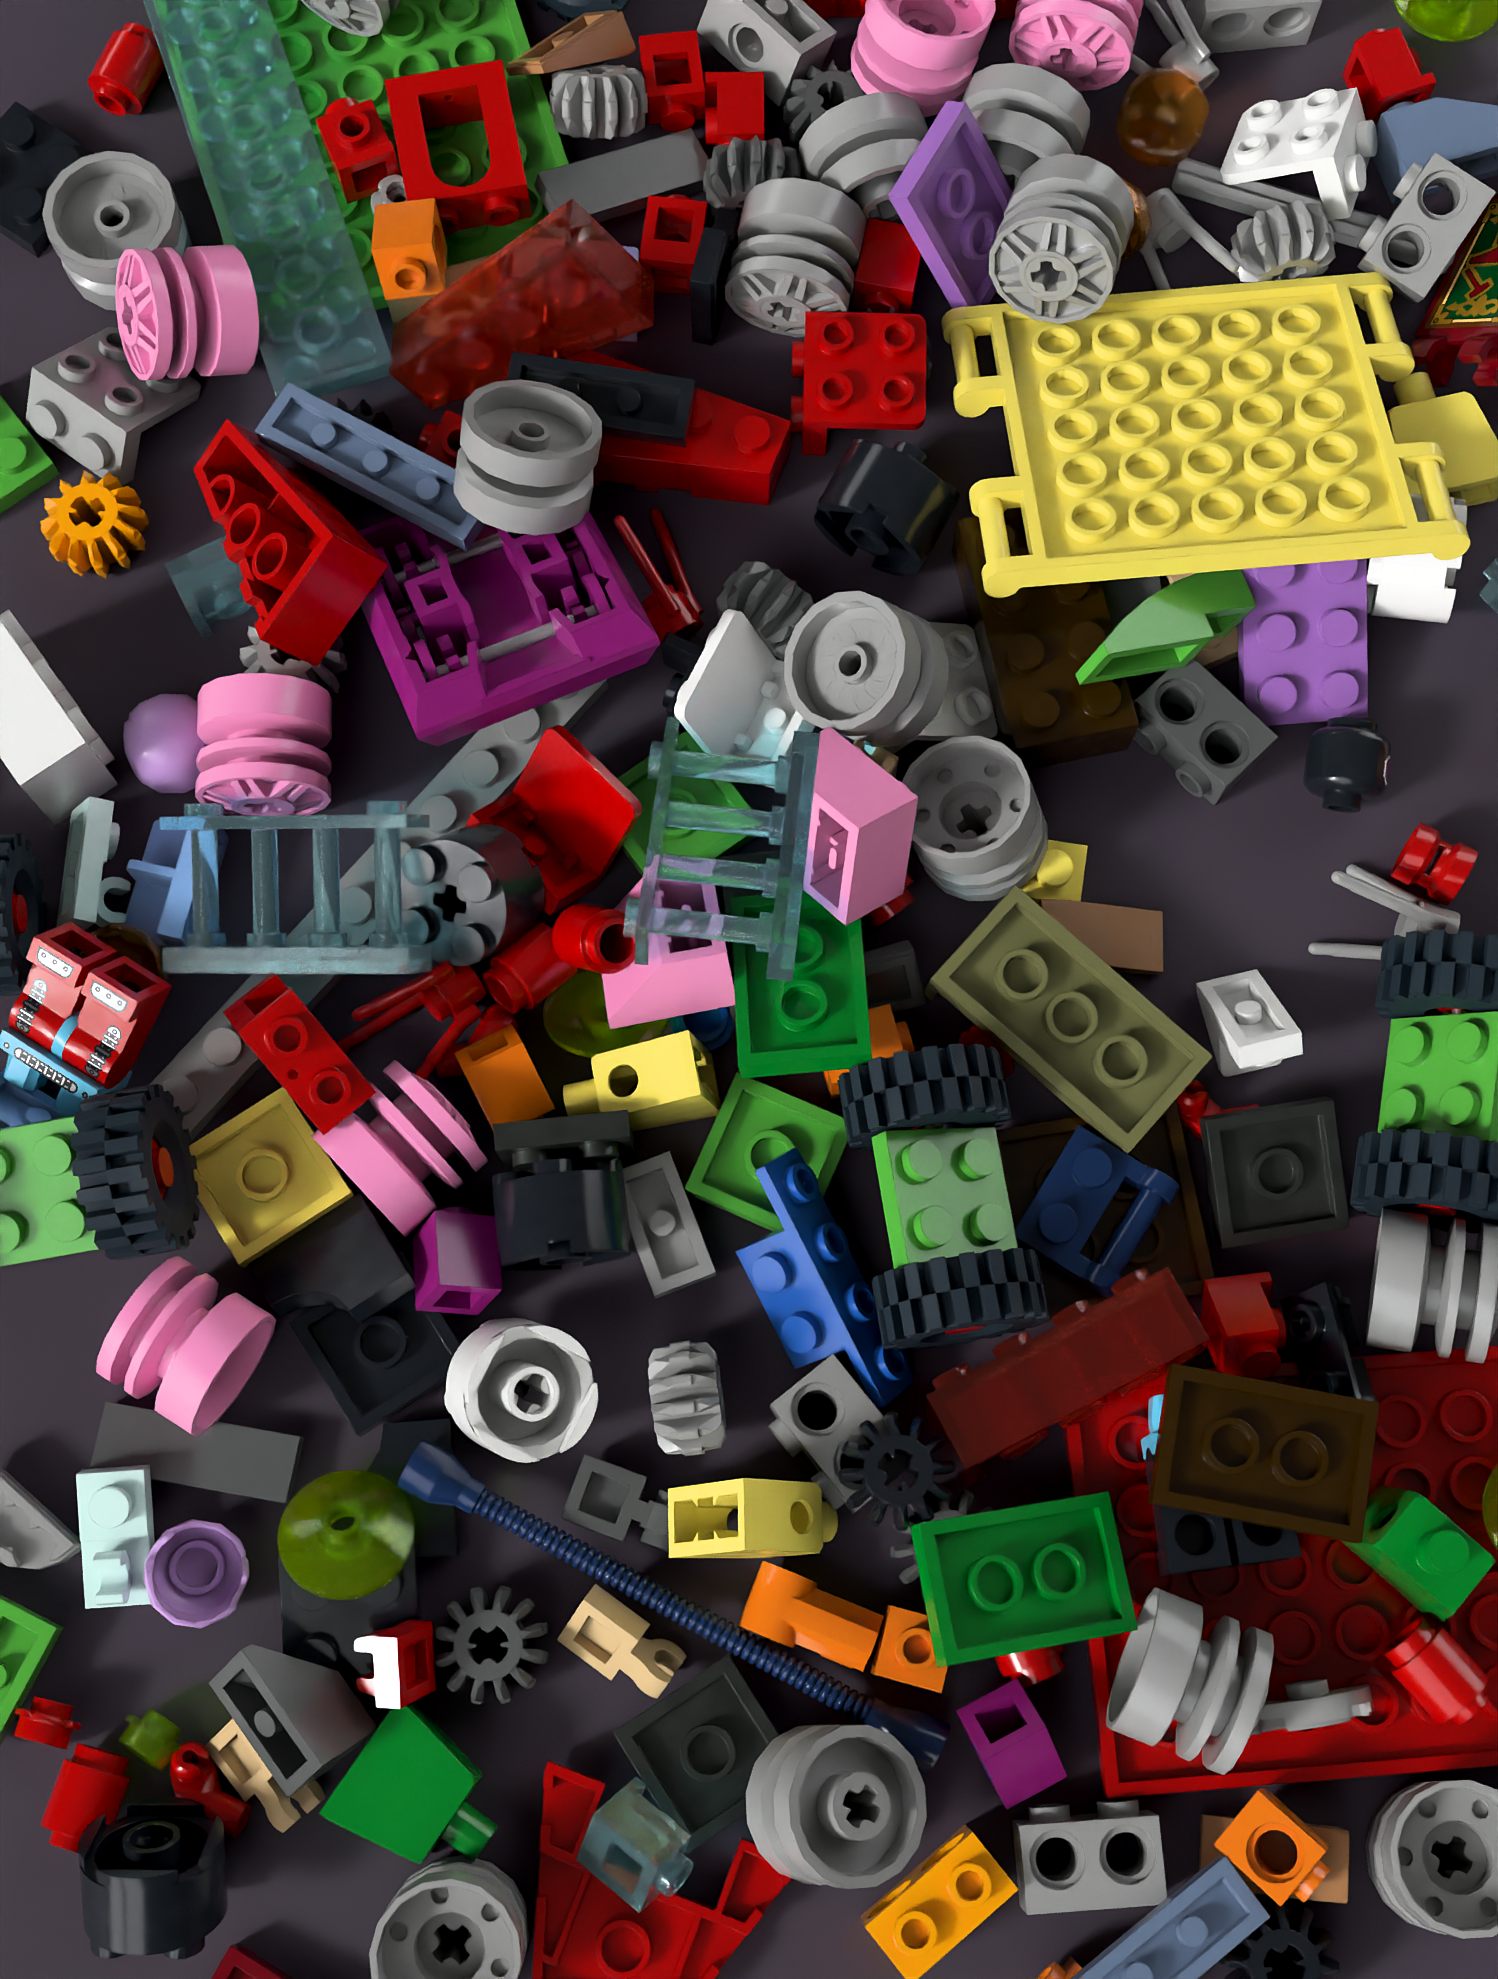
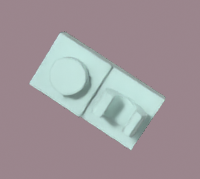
[57,796,131,930]
[76,1465,155,1609]

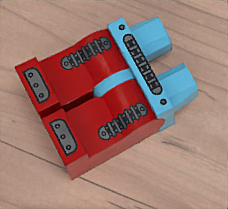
[0,922,172,1117]

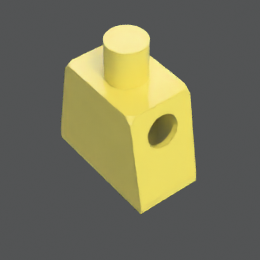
[1386,372,1498,507]
[563,1030,721,1132]
[668,1478,838,1558]

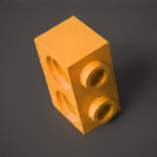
[861,1824,1019,1979]

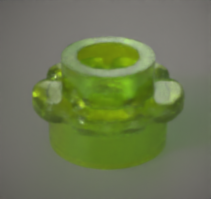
[118,1709,182,1772]

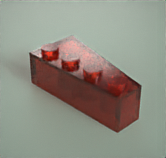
[389,198,654,410]
[926,1267,1210,1488]

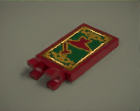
[1410,194,1498,387]

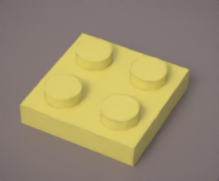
[189,1087,355,1268]

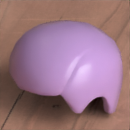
[123,694,208,793]
[143,1519,249,1628]

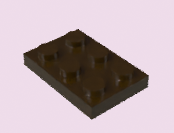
[1148,1363,1379,1543]

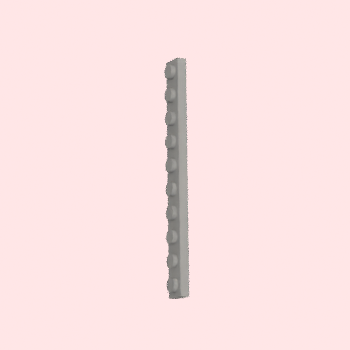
[149,679,608,1140]

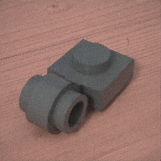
[561,1454,669,1553]

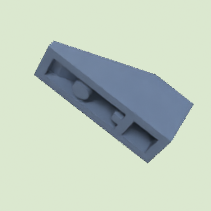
[1372,97,1498,205]

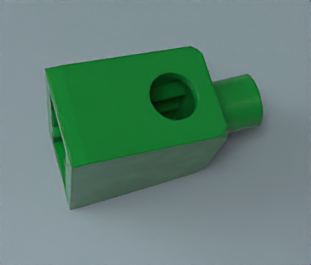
[1341,1485,1496,1625]
[319,1702,498,1864]

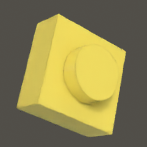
[1020,840,1088,904]

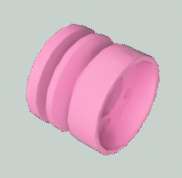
[851,0,996,117]
[1009,0,1144,91]
[115,245,259,380]
[195,673,332,819]
[311,1060,488,1237]
[96,1256,276,1437]

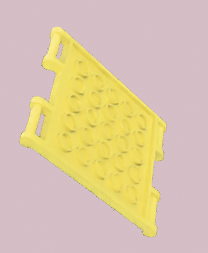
[941,272,1470,598]

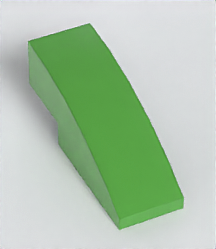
[1075,569,1257,685]

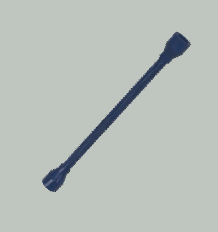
[397,1439,950,1775]

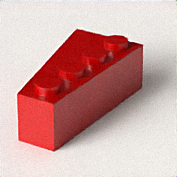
[557,341,792,506]
[193,419,388,667]

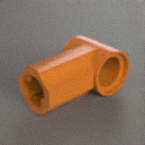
[738,1561,884,1672]

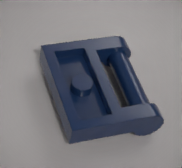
[1015,1125,1180,1300]

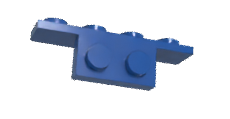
[736,1148,914,1409]

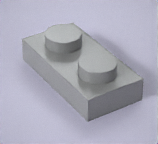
[623,1151,716,1299]

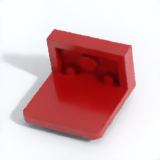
[791,311,927,456]
[465,725,642,916]

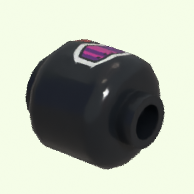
[1303,717,1391,813]

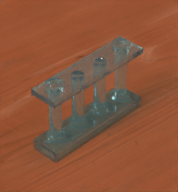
[624,717,819,981]
[159,801,432,974]

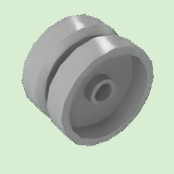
[961,63,1090,191]
[799,92,928,225]
[42,151,193,311]
[453,379,602,535]
[783,590,949,747]
[746,1725,927,1889]

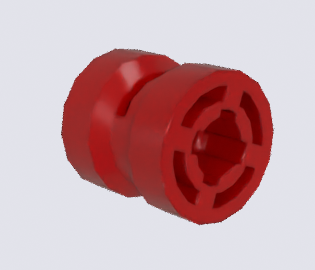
[1390,822,1479,906]

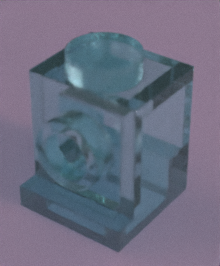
[164,535,252,639]
[576,1777,694,1913]

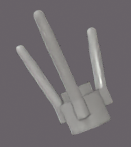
[1129,0,1220,104]
[1132,188,1244,290]
[1308,864,1460,960]

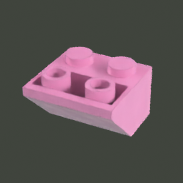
[803,727,918,926]
[602,861,735,1029]

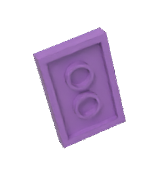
[888,101,1012,309]
[1237,559,1368,726]

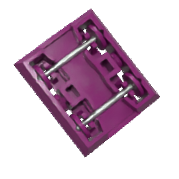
[358,511,660,746]

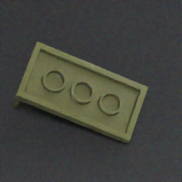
[924,885,1213,1154]

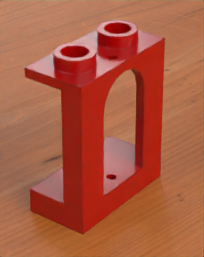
[384,59,532,237]
[223,971,377,1135]

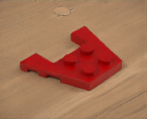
[532,1760,792,1979]

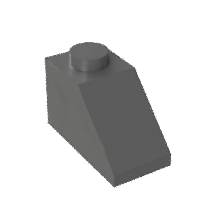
[209,1644,378,1798]

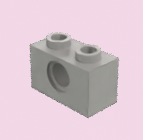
[697,0,837,107]

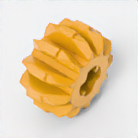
[40,470,149,579]

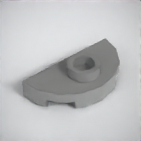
[0,1466,81,1570]
[1252,1679,1375,1735]

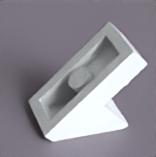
[1196,969,1303,1077]

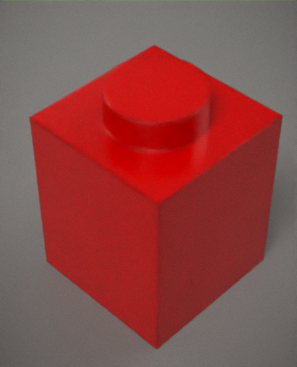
[852,218,923,314]

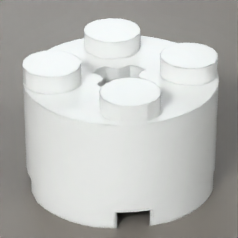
[1367,493,1467,623]
[444,1318,598,1463]

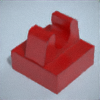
[354,1620,436,1709]

